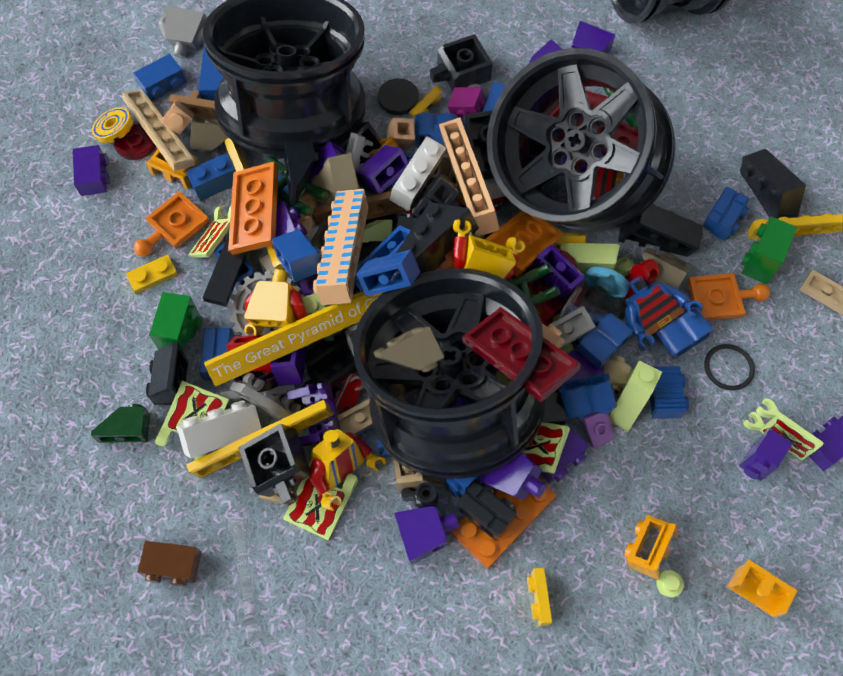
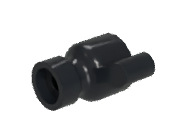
[401,482,439,509]

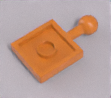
[134,191,210,257]
[687,273,770,321]

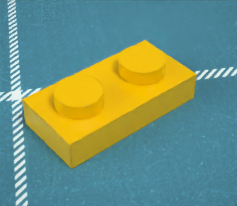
[126,254,178,294]
[527,568,552,627]

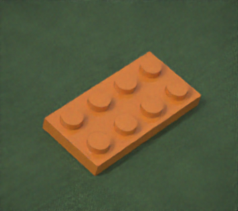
[228,162,278,255]
[485,211,564,277]
[450,478,557,569]

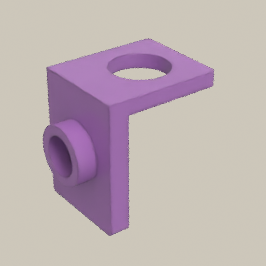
[581,412,615,448]

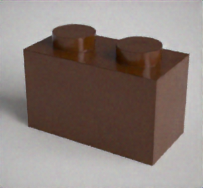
[137,541,202,587]

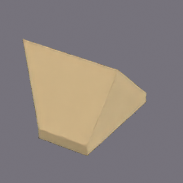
[393,458,445,493]

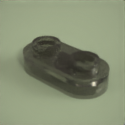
[584,286,627,319]

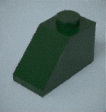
[91,404,151,443]

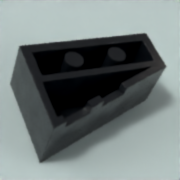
[740,148,806,219]
[396,202,479,274]
[618,204,703,257]

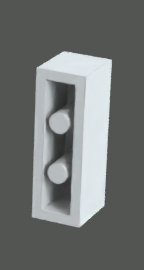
[389,136,446,211]
[176,401,261,458]

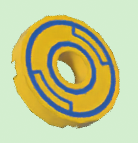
[92,107,133,143]

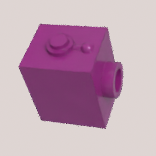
[447,87,487,119]

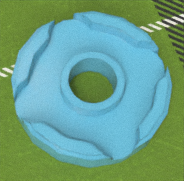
[584,266,630,299]

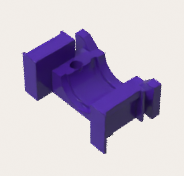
[286,383,341,447]

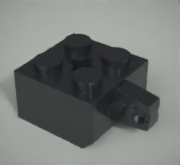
[430,34,493,91]
[239,424,312,505]

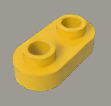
[409,85,442,119]

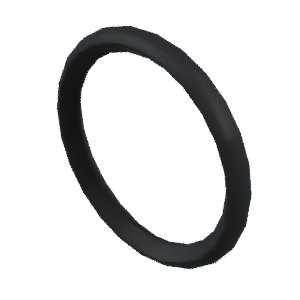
[704,344,755,391]

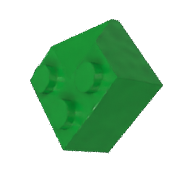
[741,216,797,284]
[149,292,202,350]

